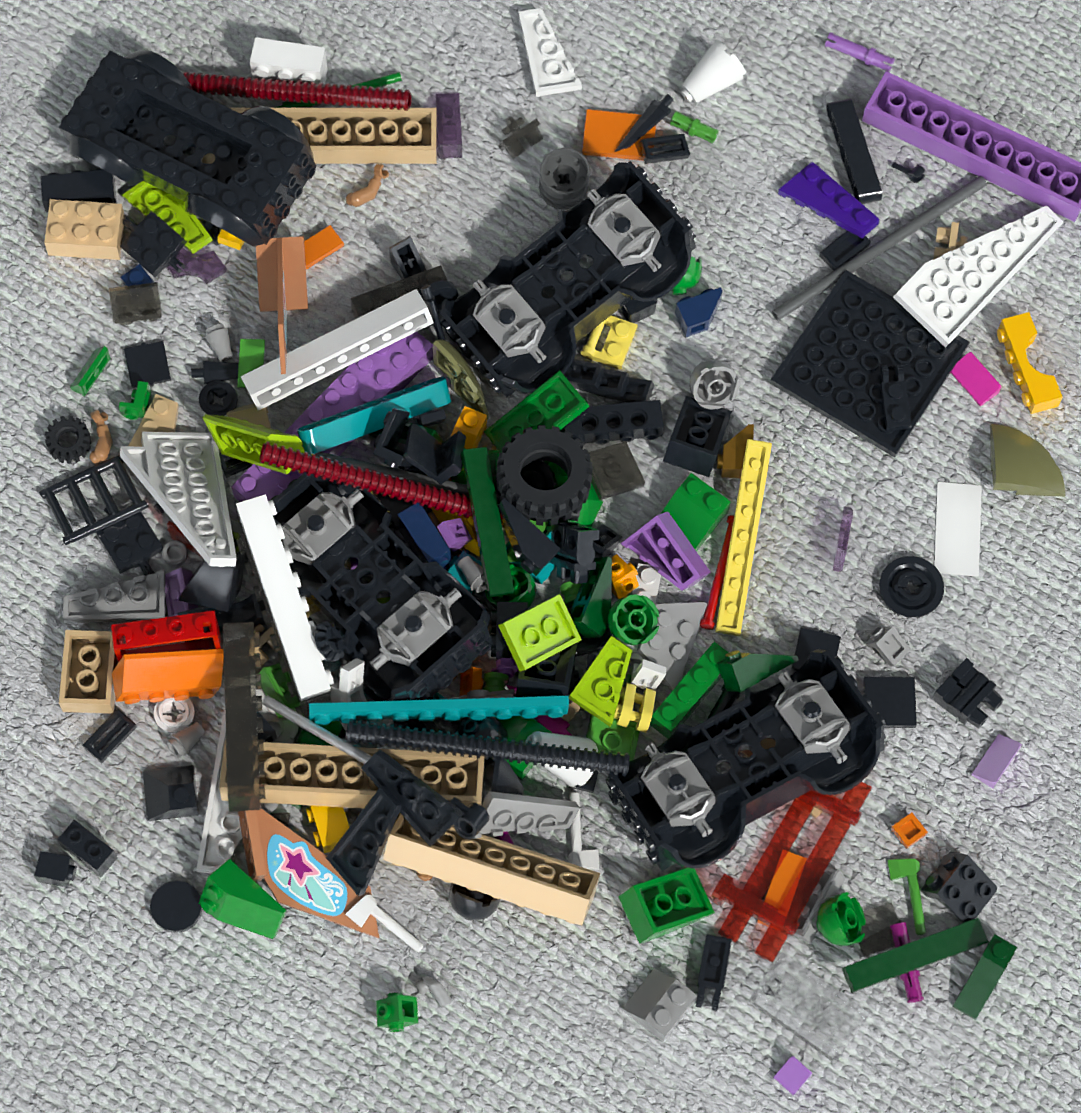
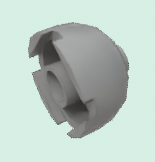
[689,359,740,410]

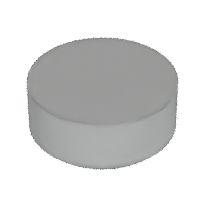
[162,540,188,567]

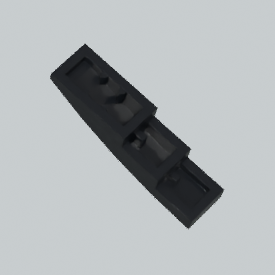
[564,359,654,403]

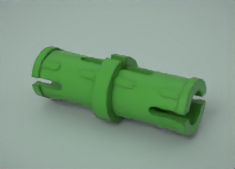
[670,111,719,144]

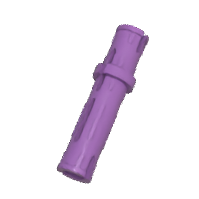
[825,32,895,72]

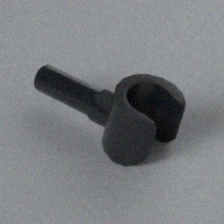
[892,162,925,183]

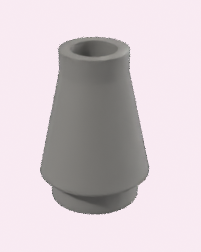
[205,324,233,362]
[458,556,487,593]
[166,722,205,758]

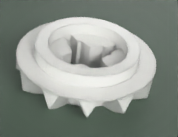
[154,698,195,733]

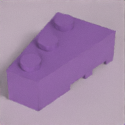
[621,512,711,591]

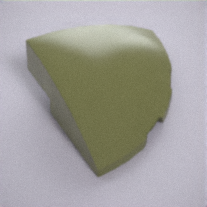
[433,340,489,419]
[990,424,1066,497]

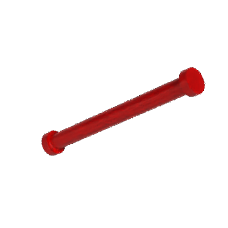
[700,515,734,630]

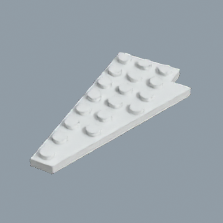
[120,432,236,567]

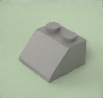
[622,969,697,1042]

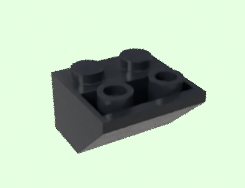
[491,602,528,661]

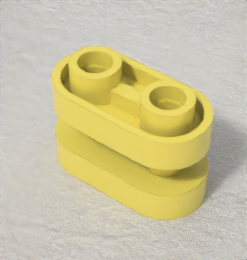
[614,682,656,733]

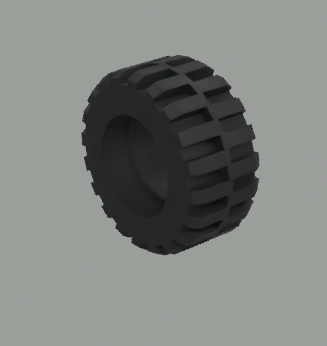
[496,425,593,526]

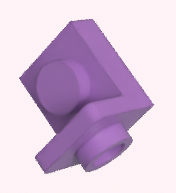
[437,518,472,552]

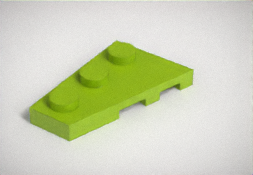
[569,636,632,727]

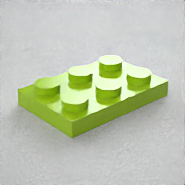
[498,594,581,671]

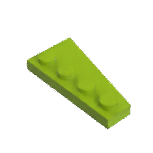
[122,181,213,254]

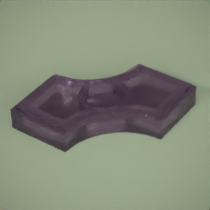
[166,248,227,284]
[832,506,853,572]

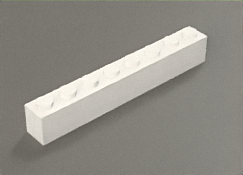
[241,289,434,411]
[236,494,334,701]

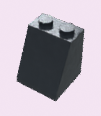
[179,531,247,612]

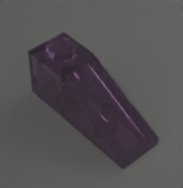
[436,93,462,159]

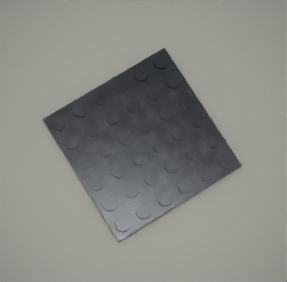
[770,270,970,458]

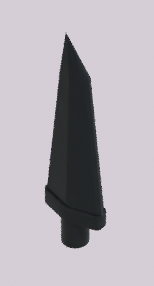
[615,94,674,152]
[421,285,446,341]
[191,360,239,384]

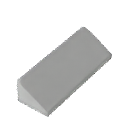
[783,863,845,944]

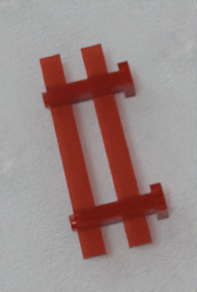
[711,782,872,964]

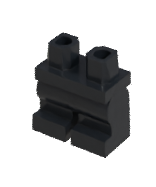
[550,521,599,584]
[933,658,1004,728]

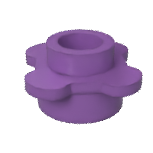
[491,658,519,678]

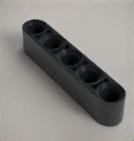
[826,98,882,204]

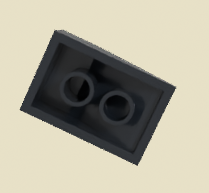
[663,396,732,477]
[516,642,578,697]

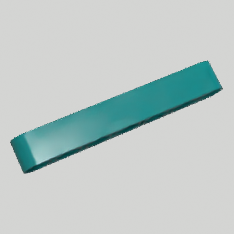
[297,377,451,455]

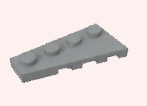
[63,569,165,624]
[473,791,580,839]

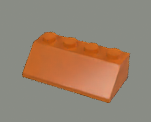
[112,649,224,704]

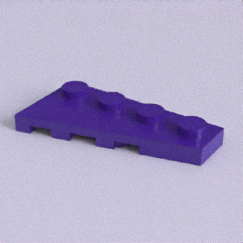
[778,162,880,238]

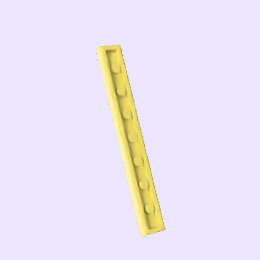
[715,439,772,637]

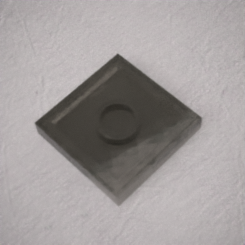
[589,441,645,500]

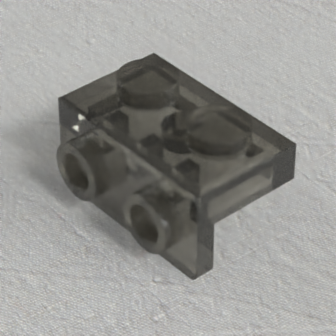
[109,282,162,325]

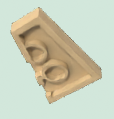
[128,394,179,447]

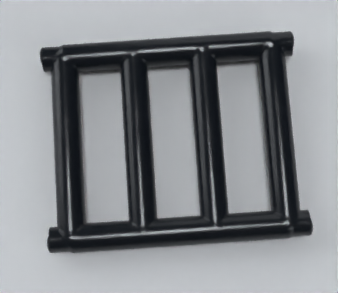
[39,455,149,545]

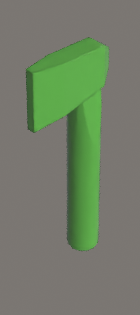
[888,859,926,935]

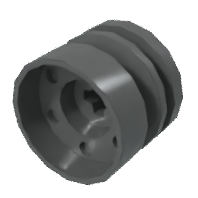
[539,148,590,210]

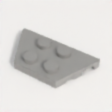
[637,602,707,691]

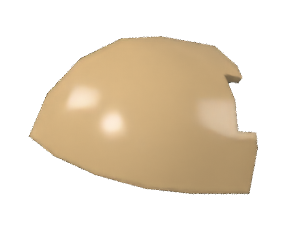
[227,403,271,429]

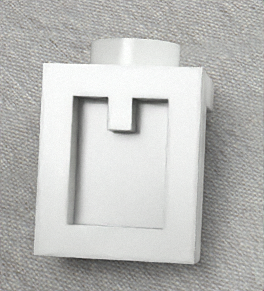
[631,659,667,690]

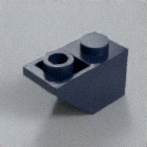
[675,287,723,337]

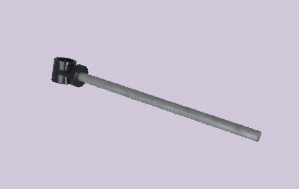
[263,696,489,839]

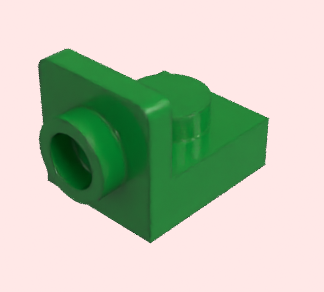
[118,381,151,420]

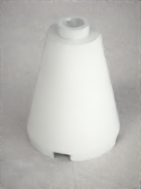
[681,40,746,103]
[525,731,598,788]

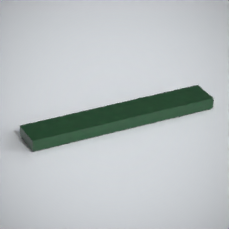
[461,447,514,597]
[842,918,989,993]

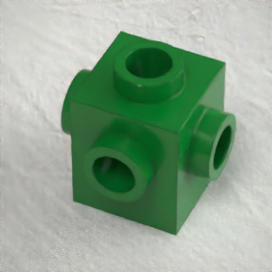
[376,992,418,1032]

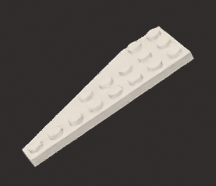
[893,206,1063,347]
[196,673,303,874]

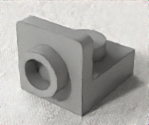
[866,626,911,666]

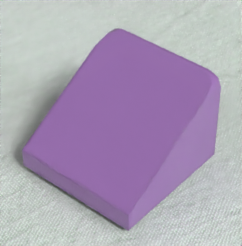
[773,1055,812,1096]

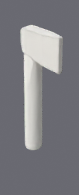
[568,792,599,870]
[345,895,423,952]

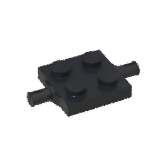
[120,210,187,278]
[95,508,163,576]

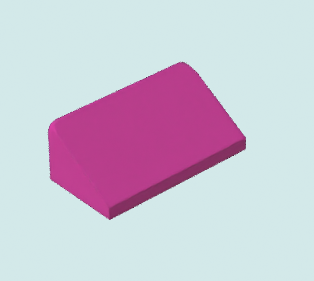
[951,351,1001,407]

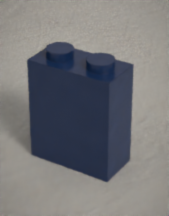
[398,503,451,571]

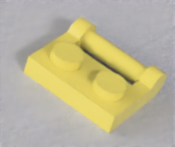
[580,316,638,370]

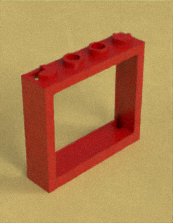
[111,611,225,664]

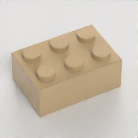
[44,199,125,260]
[59,630,118,714]

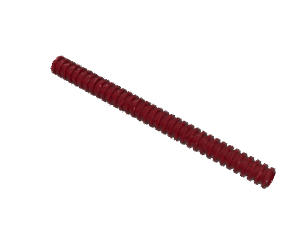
[183,72,412,111]
[259,441,504,528]

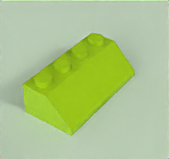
[202,414,304,474]

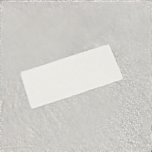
[934,482,982,576]

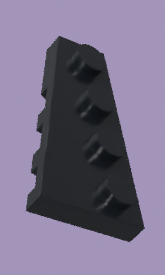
[361,749,465,847]
[326,786,403,896]

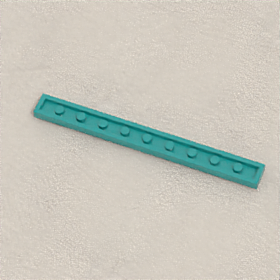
[309,696,569,725]

